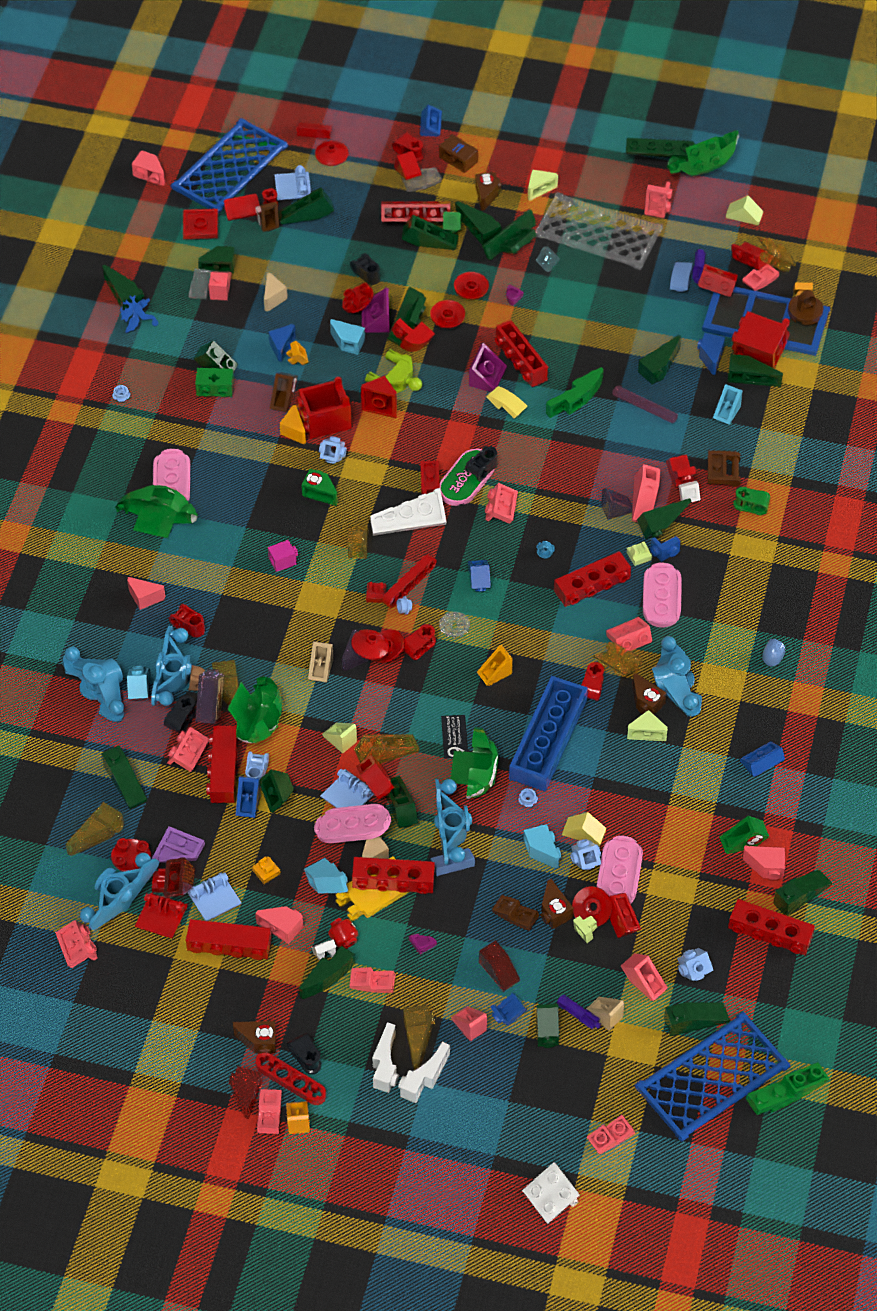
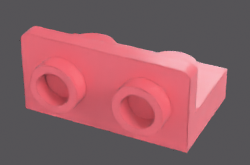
[644,182,673,218]
[485,483,518,524]
[606,617,652,655]
[167,727,209,772]
[55,920,98,968]

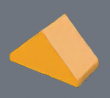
[280,405,306,444]
[477,645,512,686]
[286,1101,310,1134]

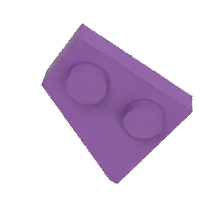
[152,826,205,863]

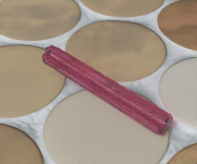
[613,386,678,423]

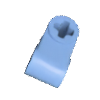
[245,751,269,788]

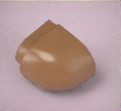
[189,665,209,691]

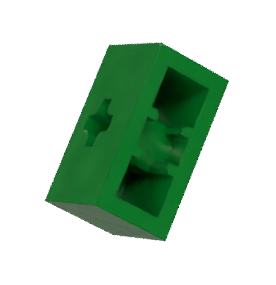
[195,368,234,397]

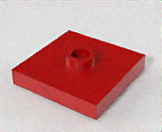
[183,209,218,239]

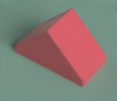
[127,577,166,610]
[451,1006,487,1041]

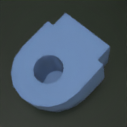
[762,639,785,666]

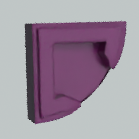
[506,284,524,306]
[409,934,437,955]

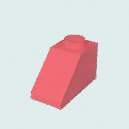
[209,271,231,300]
[743,846,785,880]
[255,906,304,944]
[621,953,668,1001]

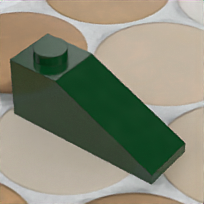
[278,187,334,224]
[455,201,502,246]
[401,215,458,250]
[102,265,144,310]
[638,335,681,385]
[727,354,783,387]
[637,498,692,539]
[101,745,147,809]
[386,776,418,828]
[773,870,832,916]
[664,1002,730,1037]

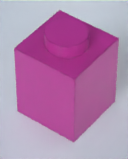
[268,540,298,572]

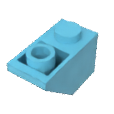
[330,319,365,355]
[127,666,149,699]
[523,824,561,868]
[304,858,348,893]

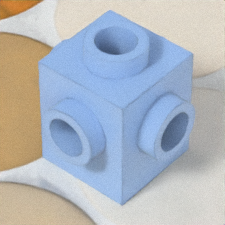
[319,436,347,464]
[570,839,601,870]
[677,948,713,981]

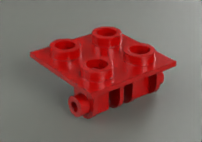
[135,892,188,939]

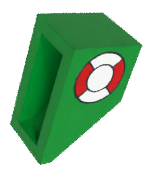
[302,468,338,506]
[719,816,769,854]

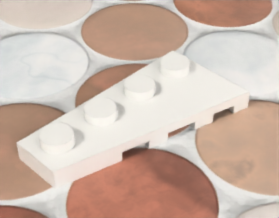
[370,488,446,536]

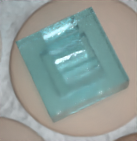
[536,247,560,271]

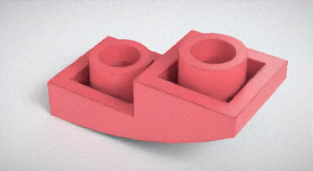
[587,1115,635,1154]

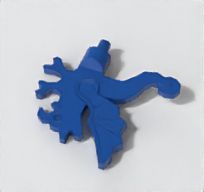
[120,296,158,333]

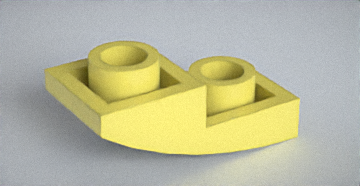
[486,386,528,419]

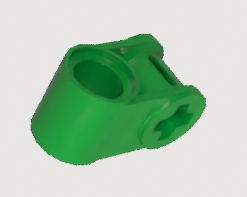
[733,487,771,515]

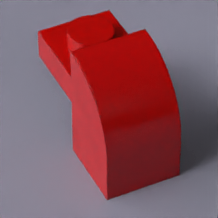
[391,318,435,352]
[666,454,696,487]

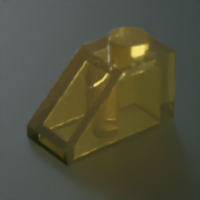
[348,526,369,559]

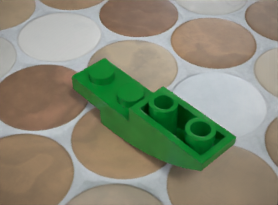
[546,367,604,418]
[746,1062,829,1115]

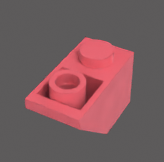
[132,151,165,186]

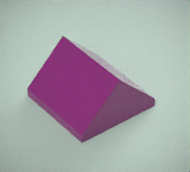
[362,288,389,333]
[469,343,507,392]

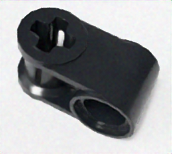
[350,253,380,285]
[465,446,498,481]
[164,695,197,734]
[287,1033,321,1074]

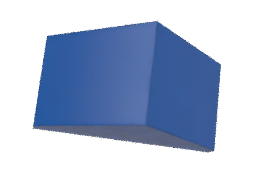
[268,324,296,362]
[236,776,261,818]

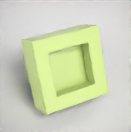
[627,542,652,566]
[573,916,597,943]

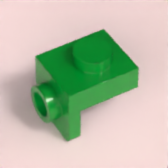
[443,212,462,232]

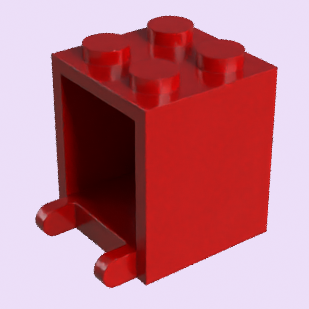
[732,311,790,369]
[296,377,352,439]

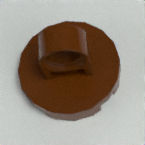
[788,290,824,325]

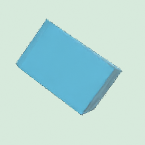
[713,384,743,425]

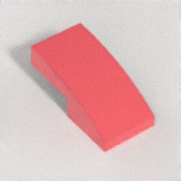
[742,263,779,291]
[350,967,395,993]
[257,1089,282,1134]

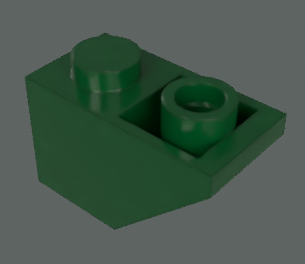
[193,341,238,372]

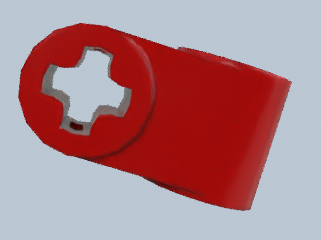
[392,132,424,162]
[169,604,205,637]
[403,624,436,660]
[581,662,604,701]

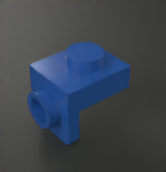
[650,536,681,562]
[490,993,527,1026]

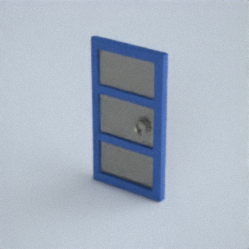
[702,286,830,356]

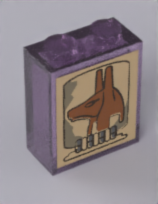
[196,668,224,724]

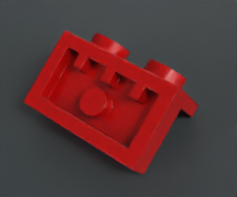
[731,242,772,270]
[698,264,738,297]

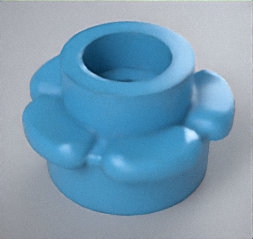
[536,541,555,558]

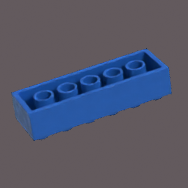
[509,676,588,792]

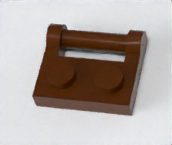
[708,450,741,487]

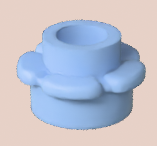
[112,385,130,402]
[397,596,412,615]
[518,788,538,807]

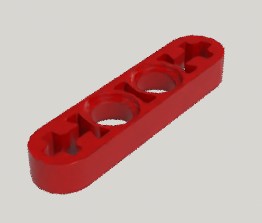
[382,554,437,608]
[255,1052,326,1105]

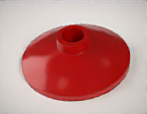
[315,140,349,166]
[454,272,489,299]
[430,300,465,328]
[351,629,389,660]
[374,629,404,663]
[572,886,612,927]

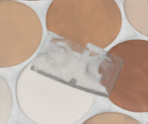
[402,168,442,192]
[189,269,212,300]

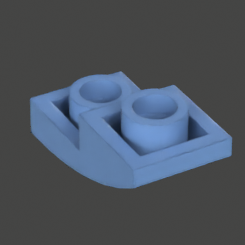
[670,262,693,292]

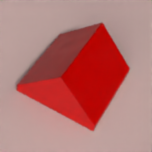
[361,375,397,418]

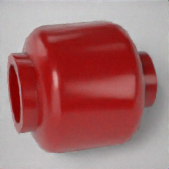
[328,918,358,949]

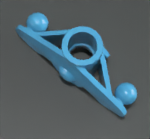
[151,626,192,706]
[651,636,702,717]
[62,646,124,722]
[434,779,472,865]
[80,853,159,930]

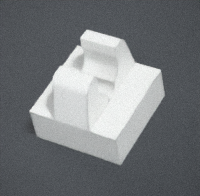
[679,481,700,502]
[311,939,336,961]

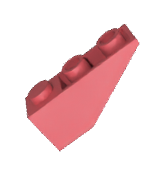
[632,464,660,523]

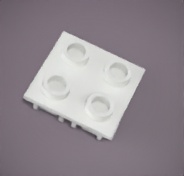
[522,1162,580,1223]

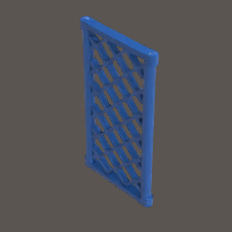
[170,118,288,214]
[634,1011,791,1142]

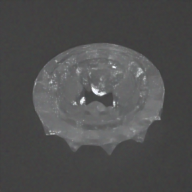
[439,612,470,639]

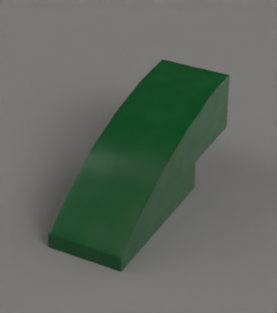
[299,946,355,999]

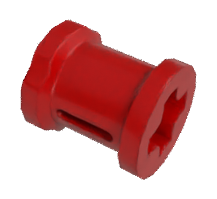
[262,188,278,204]

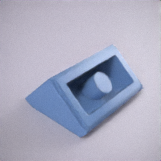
[431,848,475,876]

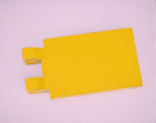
[335,856,412,921]

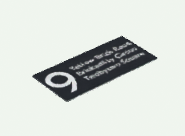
[441,715,468,759]

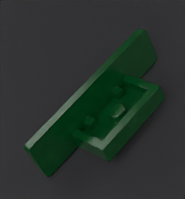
[626,138,694,157]
[483,209,537,260]
[387,287,426,346]

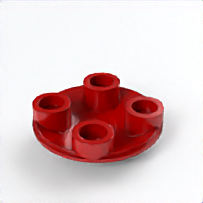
[342,283,374,313]
[111,838,151,872]

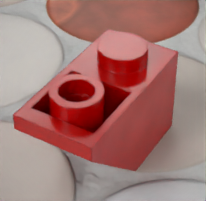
[356,754,394,799]

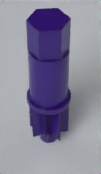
[692,249,706,284]
[557,994,602,1030]

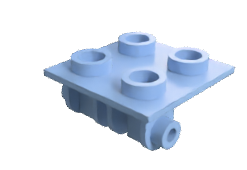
[275,165,311,200]
[321,769,374,808]
[187,873,242,921]

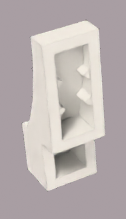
[373,1023,399,1093]
[399,1042,450,1103]

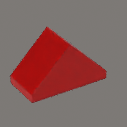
[394,151,422,180]

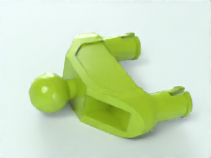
[365,349,422,393]

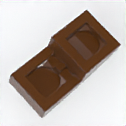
[492,895,539,931]

